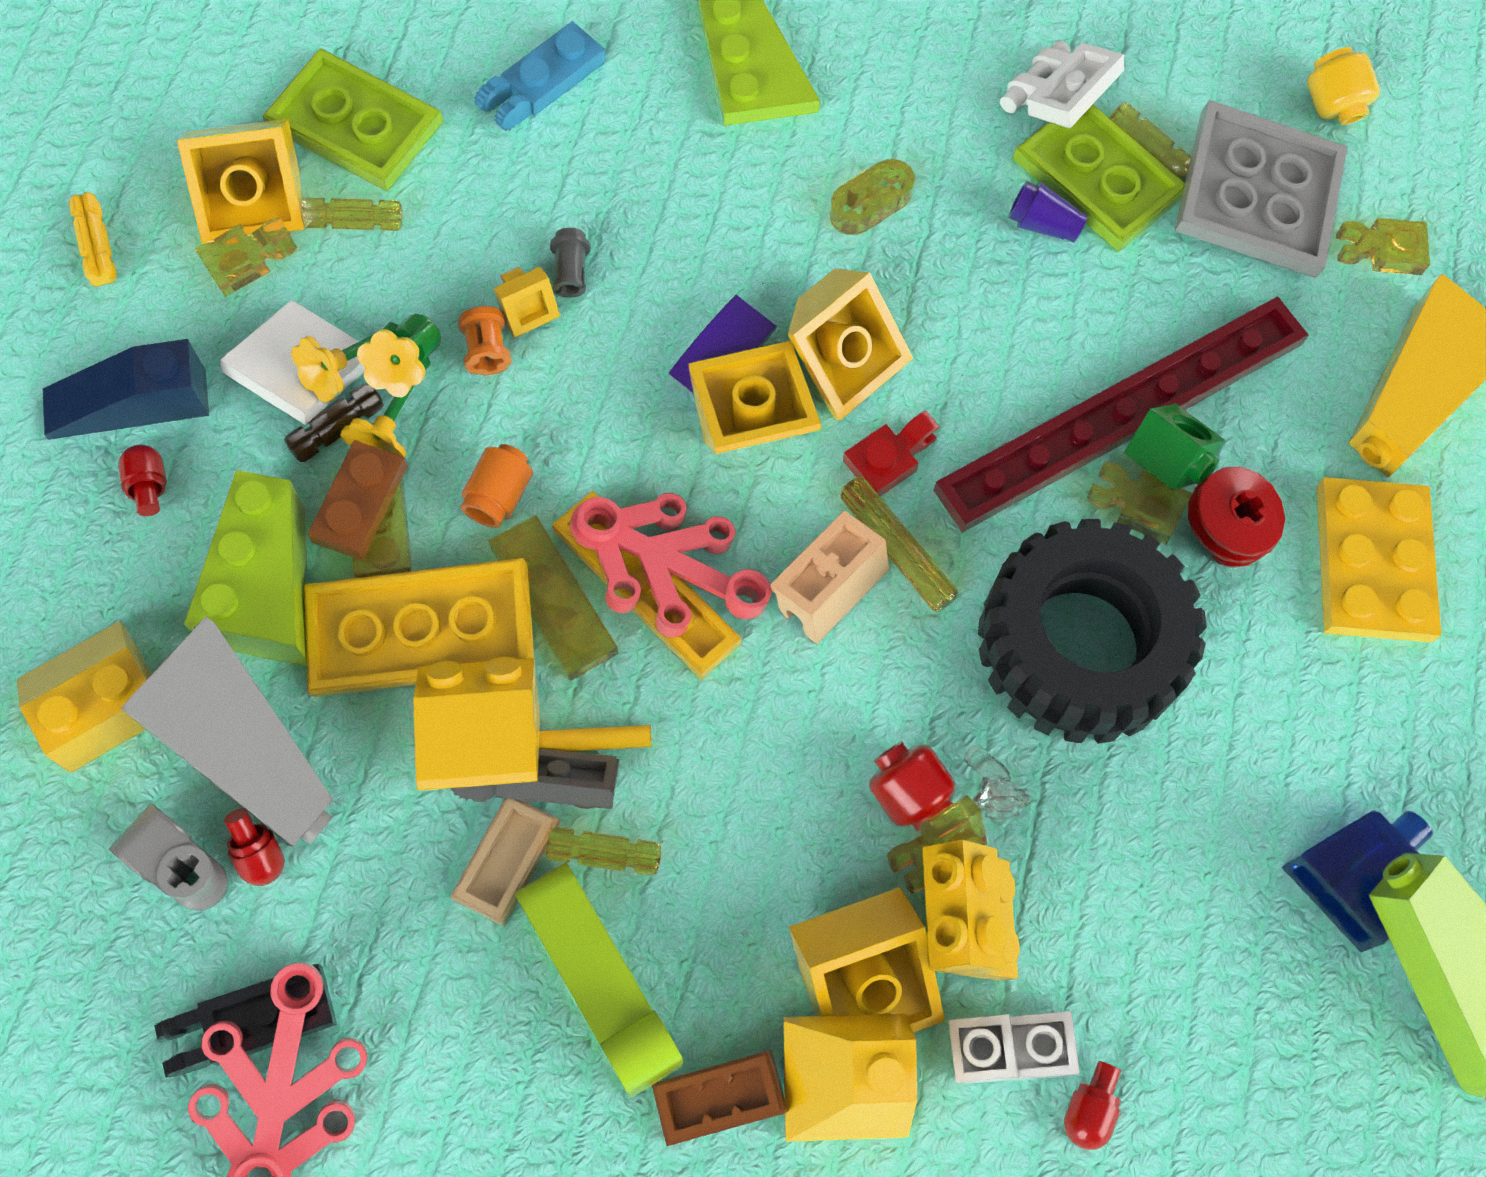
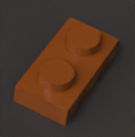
[307,440,408,561]

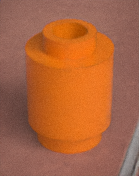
[461,444,533,528]

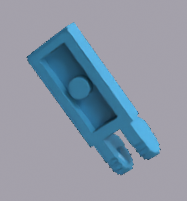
[474,21,606,131]

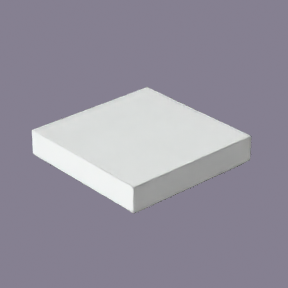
[220,300,365,425]

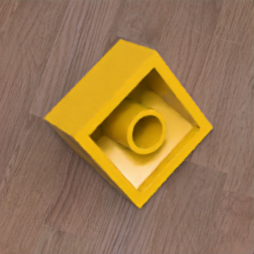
[177,118,305,243]
[17,621,152,773]
[413,656,540,791]
[789,887,945,1033]

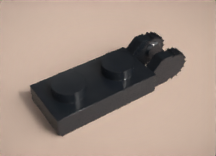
[154,964,337,1078]

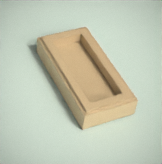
[450,798,560,927]

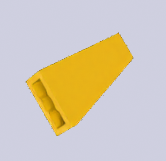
[1348,273,1486,478]

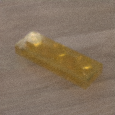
[488,515,618,681]

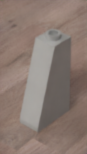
[121,617,333,846]

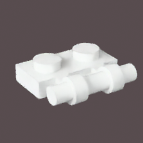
[1000,40,1124,128]

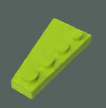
[697,0,820,126]

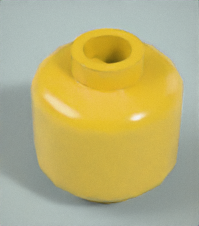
[1307,47,1381,126]

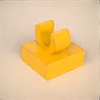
[493,267,560,338]

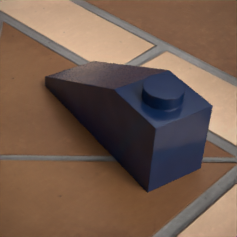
[42,339,209,440]

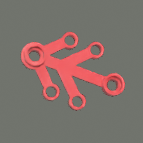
[570,493,772,638]
[188,962,367,1177]

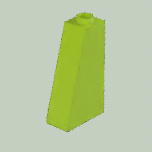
[1369,853,1486,1099]

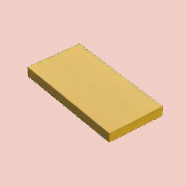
[304,558,535,697]

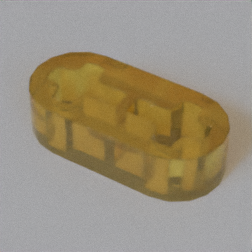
[829,159,915,235]

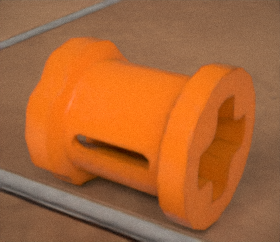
[458,306,512,376]

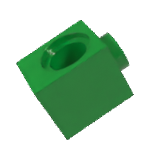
[1124,403,1225,490]

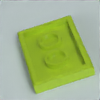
[262,48,443,192]
[1012,104,1185,252]

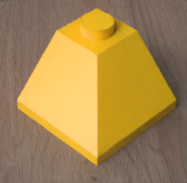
[788,268,913,420]
[783,1013,917,1141]

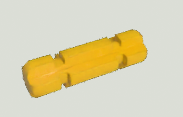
[68,192,117,287]

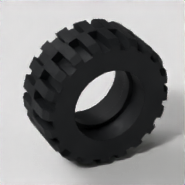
[978,519,1207,744]

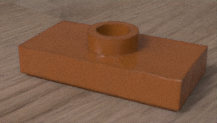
[652,1050,788,1146]

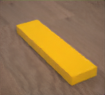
[552,490,742,680]

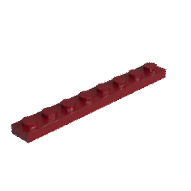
[933,296,1309,533]

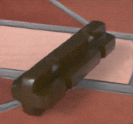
[284,383,384,462]

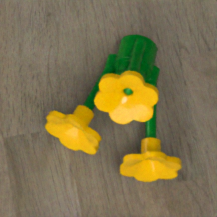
[291,314,441,457]

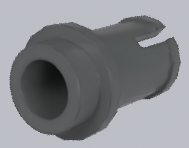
[550,228,591,298]

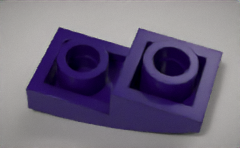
[668,294,777,393]

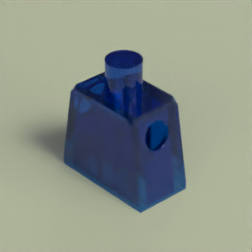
[1282,810,1433,953]

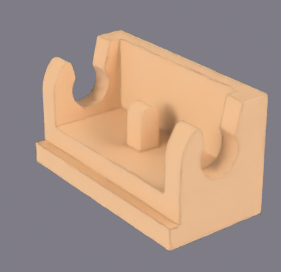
[770,510,889,644]

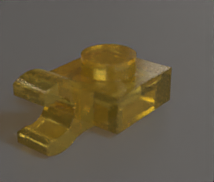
[195,217,298,297]
[887,795,987,894]

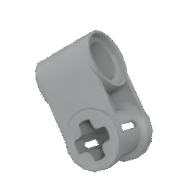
[109,803,228,911]

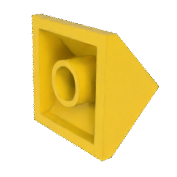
[688,341,821,454]

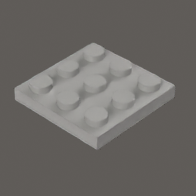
[1174,100,1348,278]

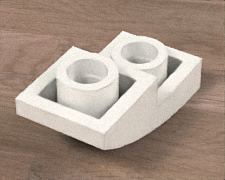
[949,1011,1080,1084]

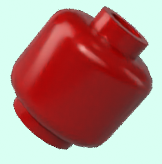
[869,741,956,831]

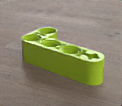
[514,862,684,1099]

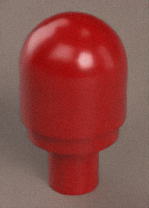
[118,444,167,516]
[224,808,285,886]
[1064,1061,1121,1150]

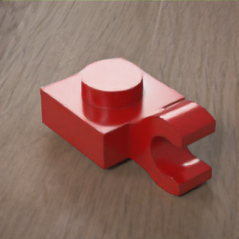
[843,411,939,500]

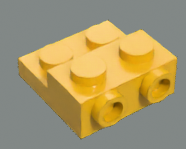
[923,840,1020,981]

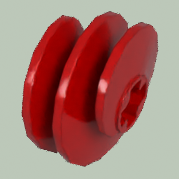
[1188,467,1285,568]

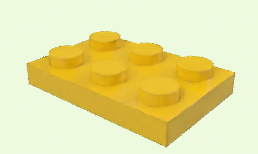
[1316,477,1441,643]

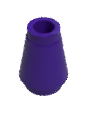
[1008,180,1088,243]

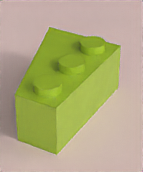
[184,470,307,666]

